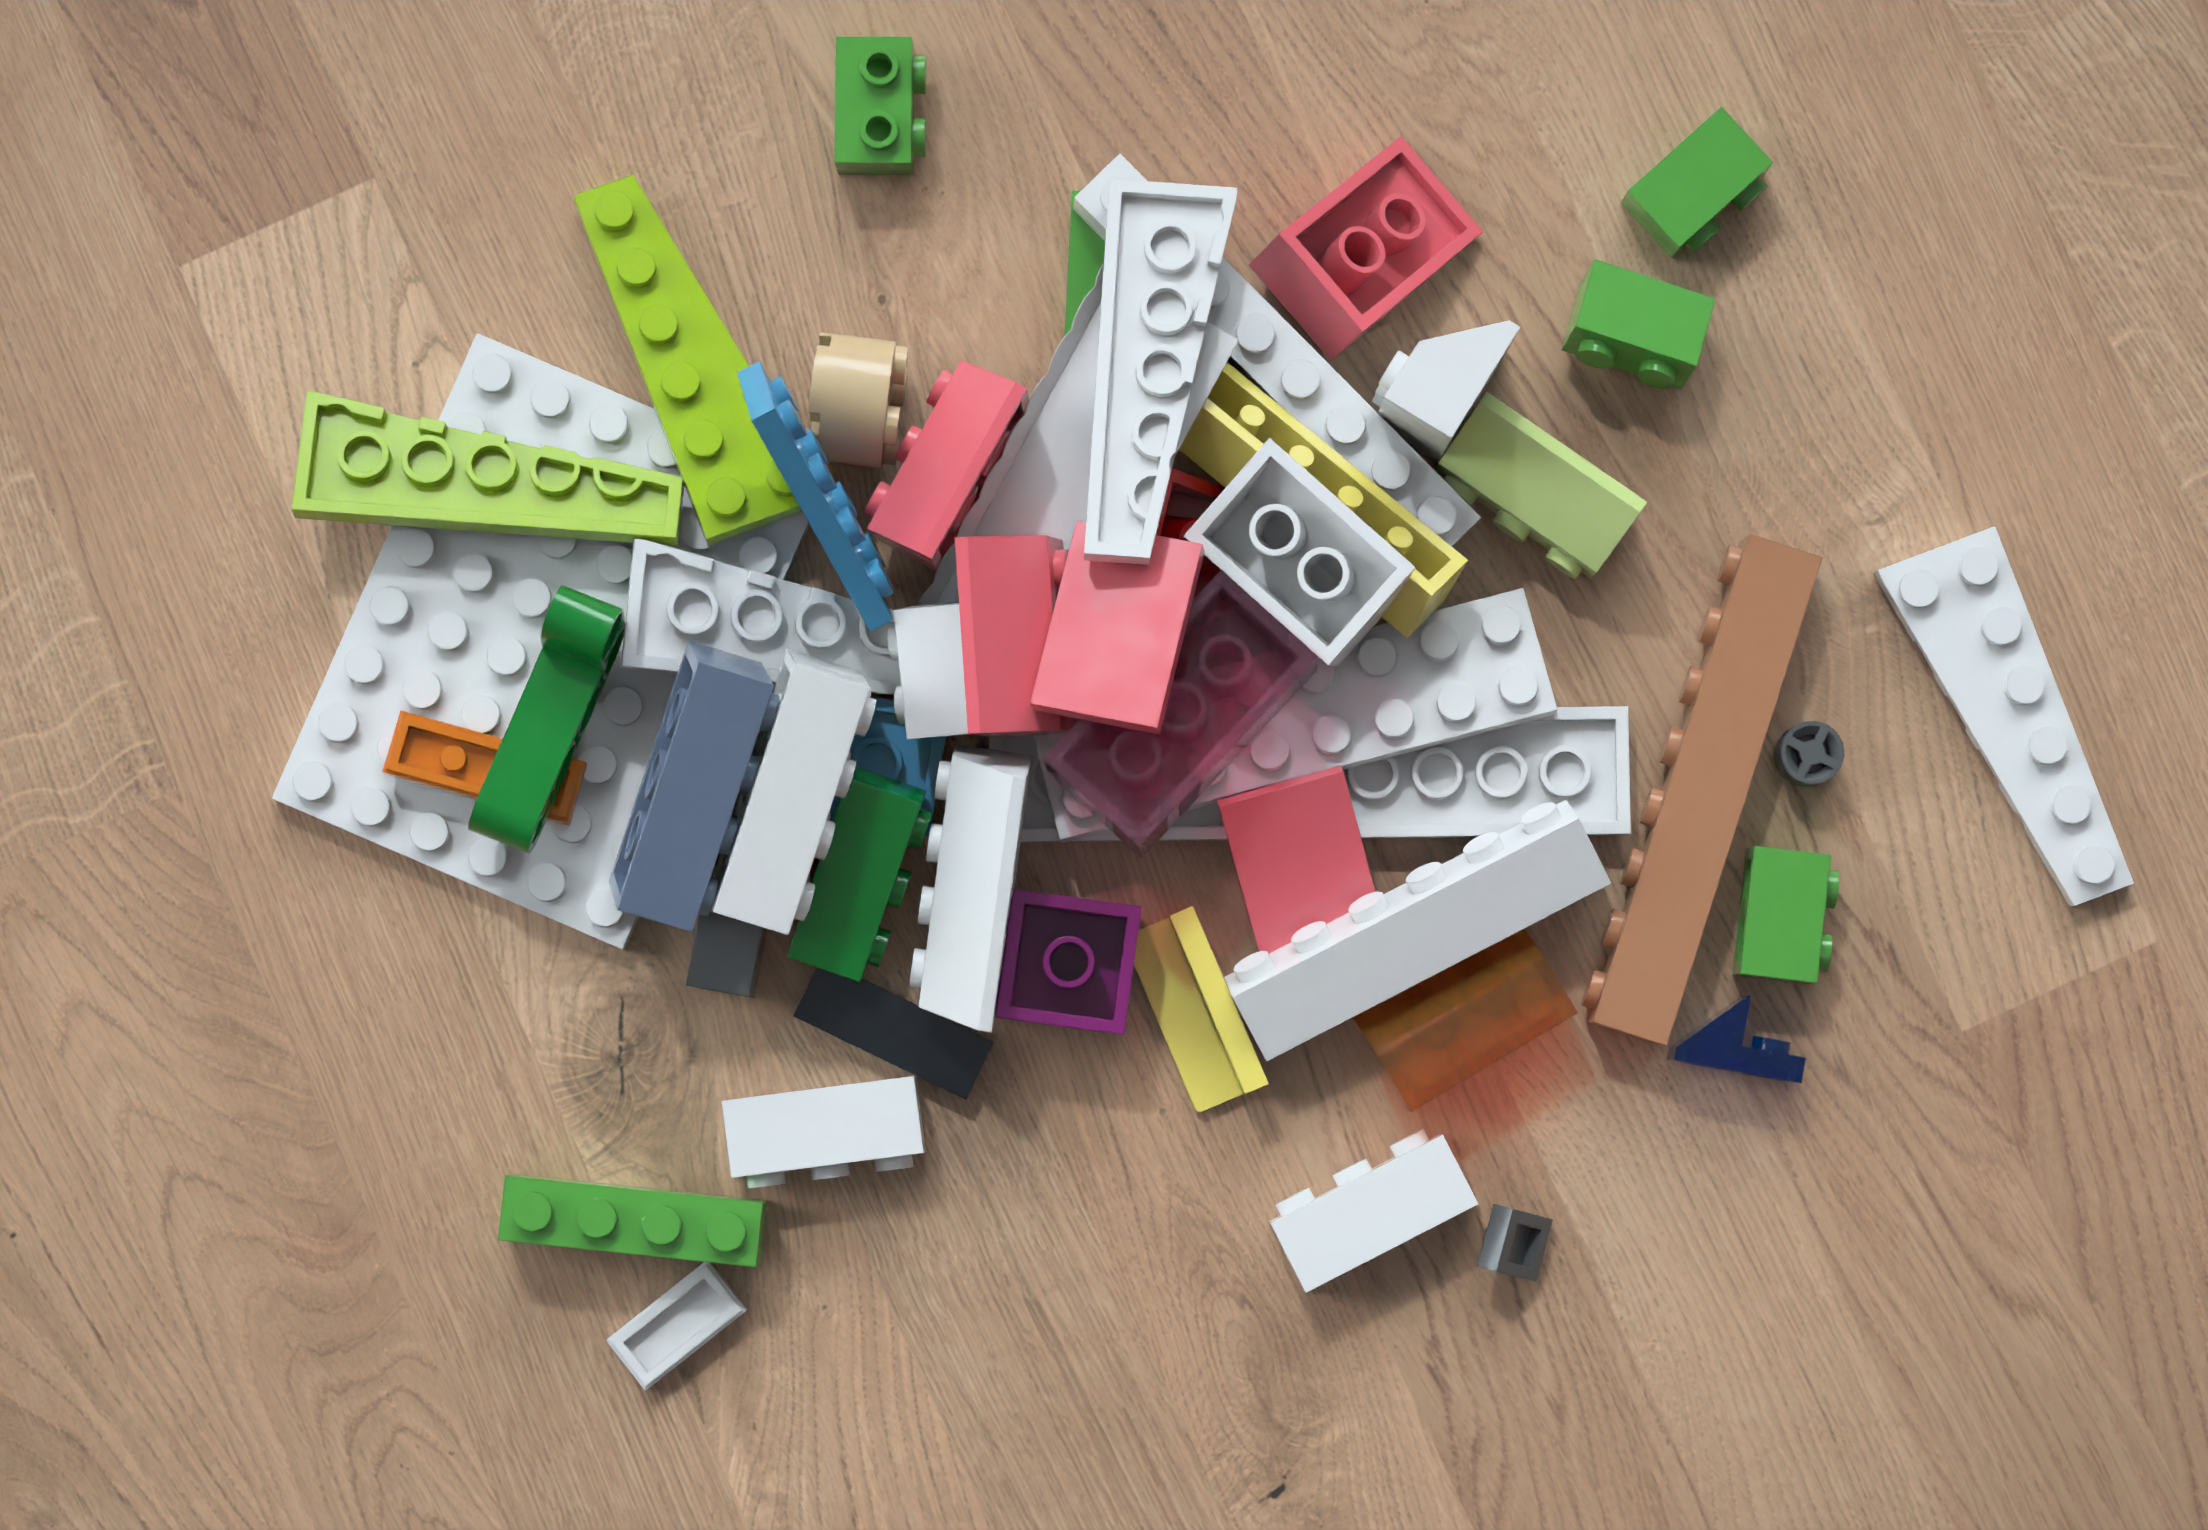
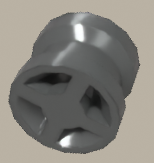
[1774,721,1845,787]

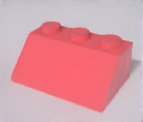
[864,360,1029,571]
[955,535,1076,738]

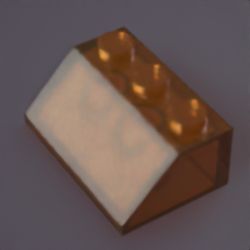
[1352,929,1578,1112]

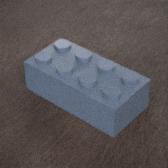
[609,640,779,932]

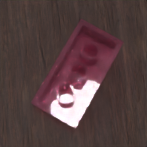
[1043,570,1318,858]

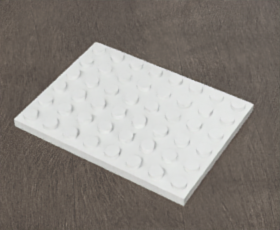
[272,333,810,950]

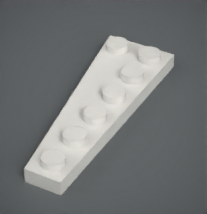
[1083,179,1237,565]
[1874,526,2134,907]
[621,539,901,695]

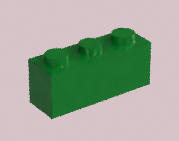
[787,766,932,982]

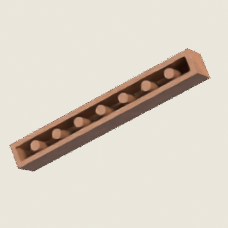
[1581,533,1823,1046]

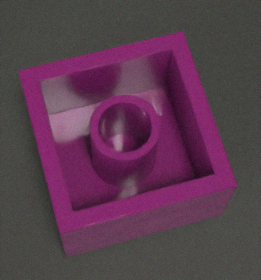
[996,889,1142,1035]

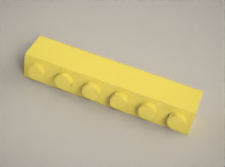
[1179,362,1468,638]

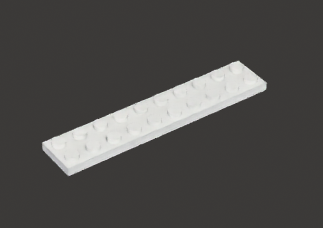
[989,706,1631,843]

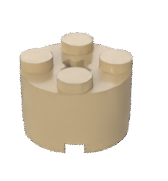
[808,332,908,469]

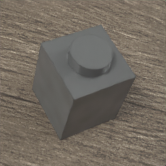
[686,911,767,998]

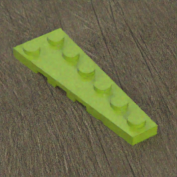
[573,175,802,546]
[291,391,684,546]

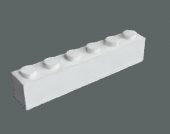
[1224,800,1611,1062]

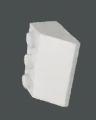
[1371,320,1520,463]
[1184,438,1416,667]

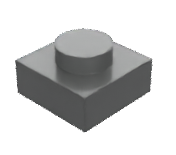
[1477,1204,1553,1282]

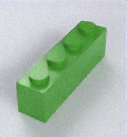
[498,1174,768,1267]

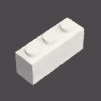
[722,1076,926,1188]
[1268,1129,1478,1293]

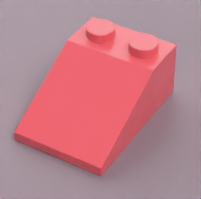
[1249,136,1483,361]

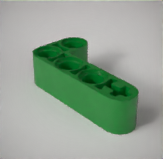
[468,585,625,854]

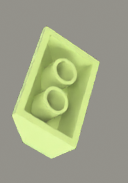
[1435,392,1647,579]

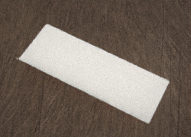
[919,264,1239,605]

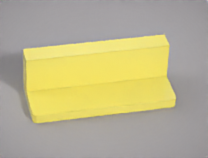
[1134,906,1269,1112]

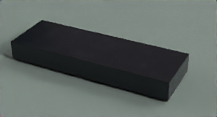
[793,967,994,1100]

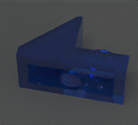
[1667,995,1806,1083]

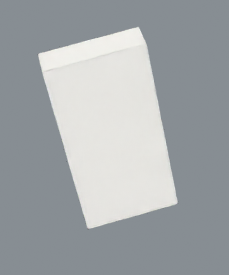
[606,1262,748,1391]

